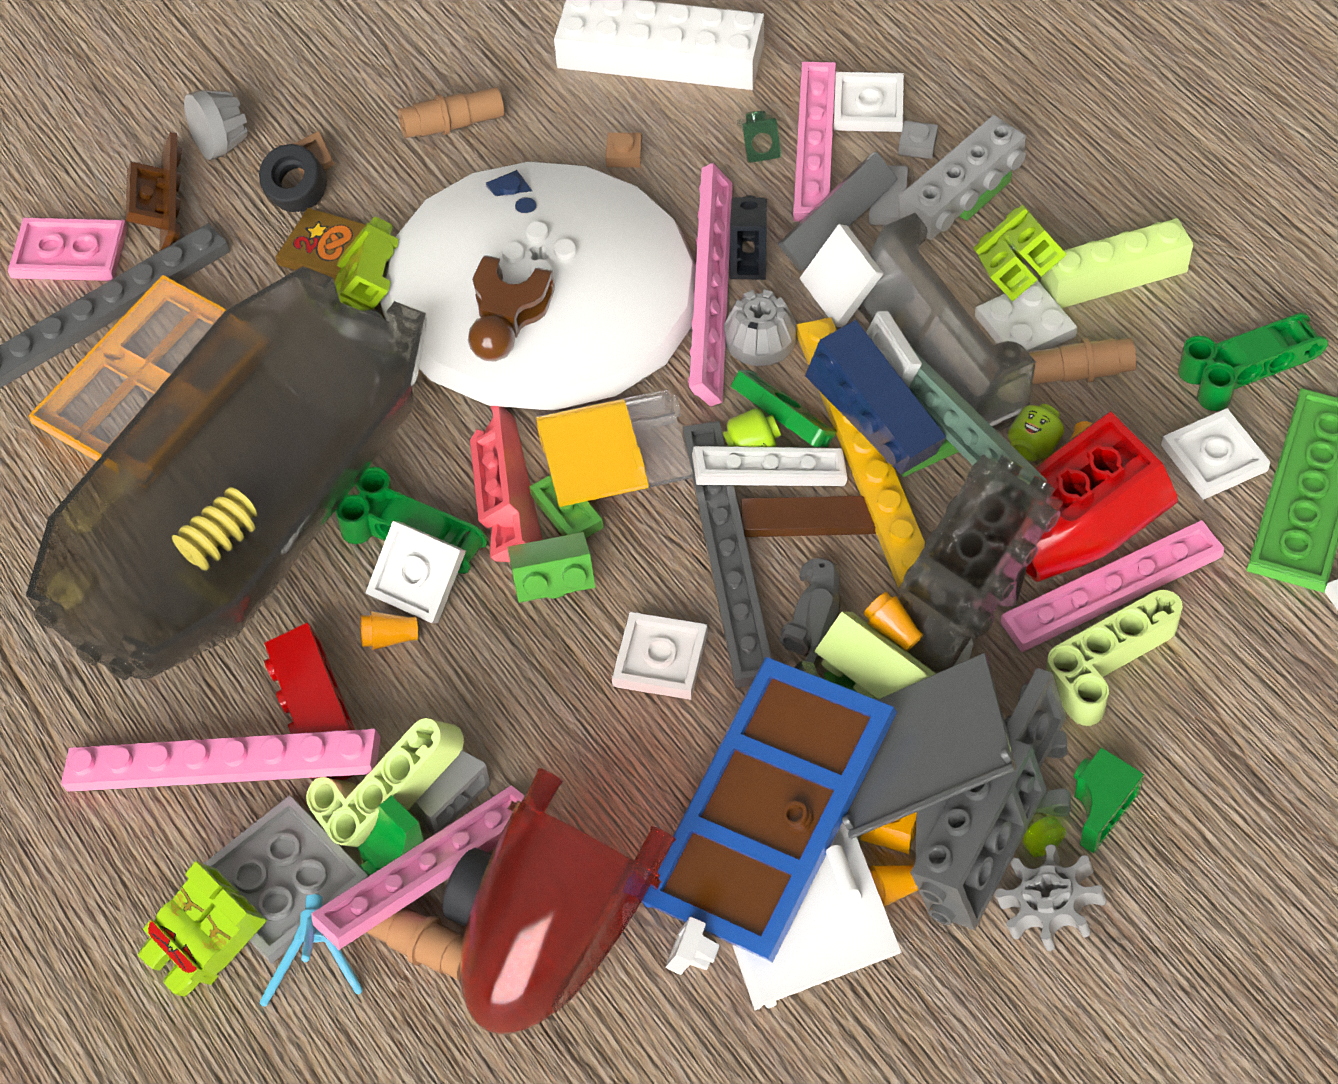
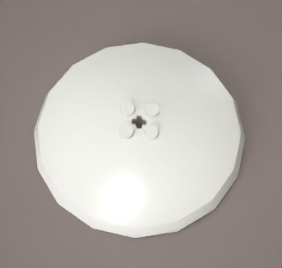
[380,162,696,411]

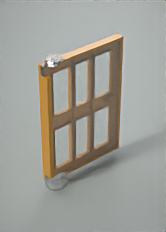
[28,275,282,489]

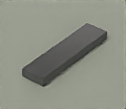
[778,152,897,271]

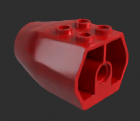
[990,411,1178,582]

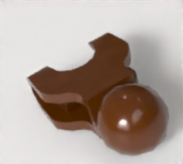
[467,255,555,362]

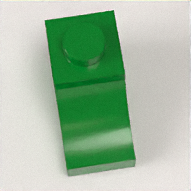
[1074,748,1144,854]
[358,795,424,877]

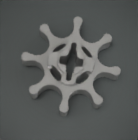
[995,844,1107,951]

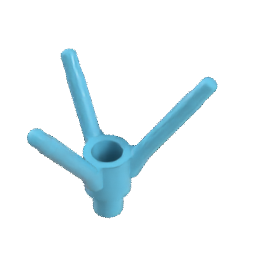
[260,894,363,1006]

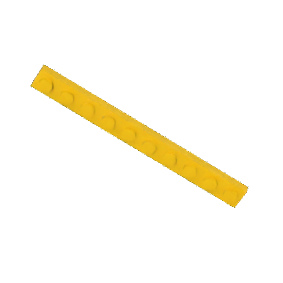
[796,317,952,623]

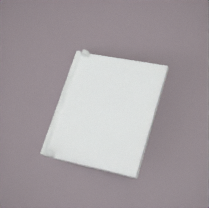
[732,822,901,1010]

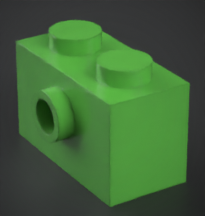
[507,532,596,603]

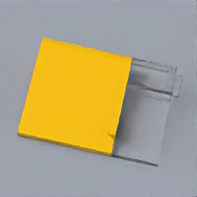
[536,389,693,507]

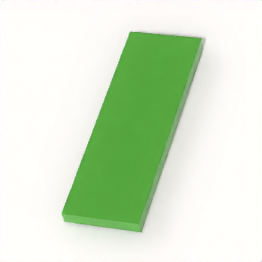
[1247,388,1338,593]

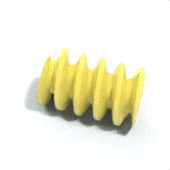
[172,487,257,571]

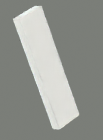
[692,446,848,486]

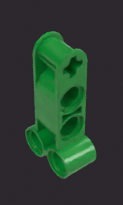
[1178,313,1328,411]
[335,467,488,574]

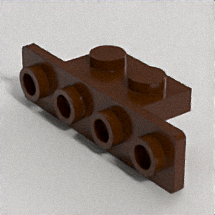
[125,132,182,252]

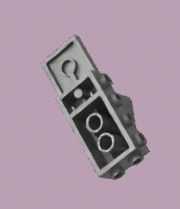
[910,668,1067,930]

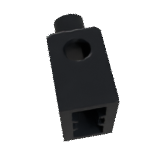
[730,195,767,280]

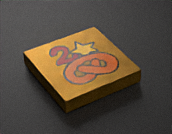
[276,208,366,282]

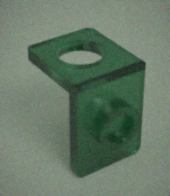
[737,110,781,163]

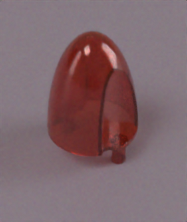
[460,768,676,1034]

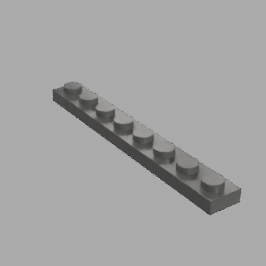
[0,223,230,388]
[683,421,771,688]

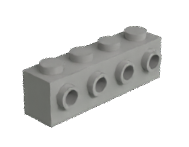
[899,115,1026,240]

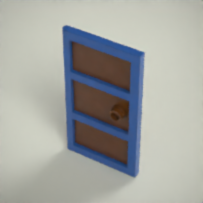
[640,657,897,963]

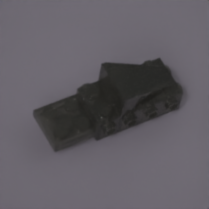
[891,454,1063,674]

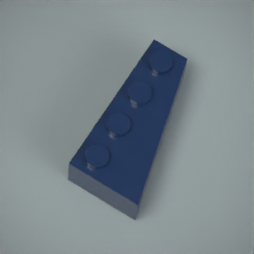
[805,320,946,475]

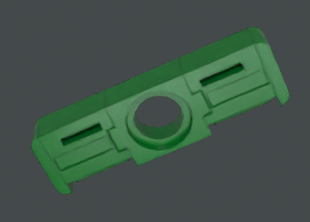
[730,369,837,447]

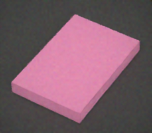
[8,218,128,281]

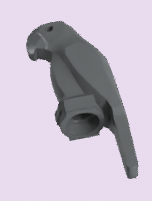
[779,558,840,675]

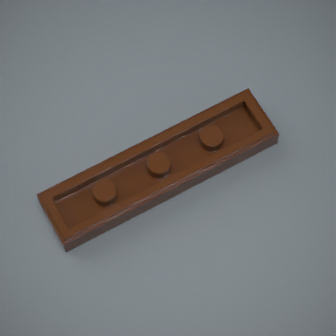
[741,496,876,537]

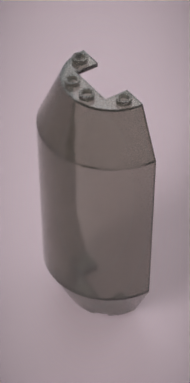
[26,266,427,680]

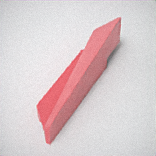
[470,406,543,562]

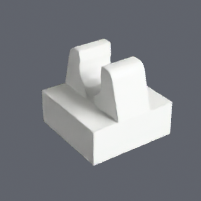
[665,917,719,975]

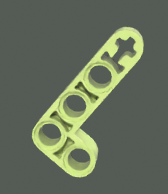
[1045,590,1183,726]
[306,718,464,847]

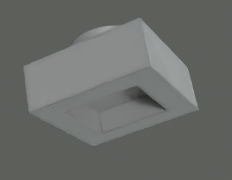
[898,121,938,159]

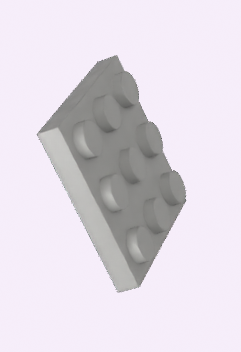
[203,795,368,964]

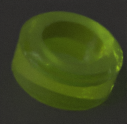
[1023,816,1066,857]

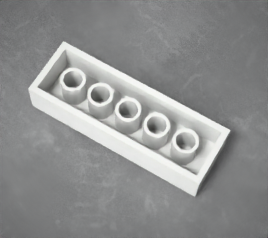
[554,0,764,90]

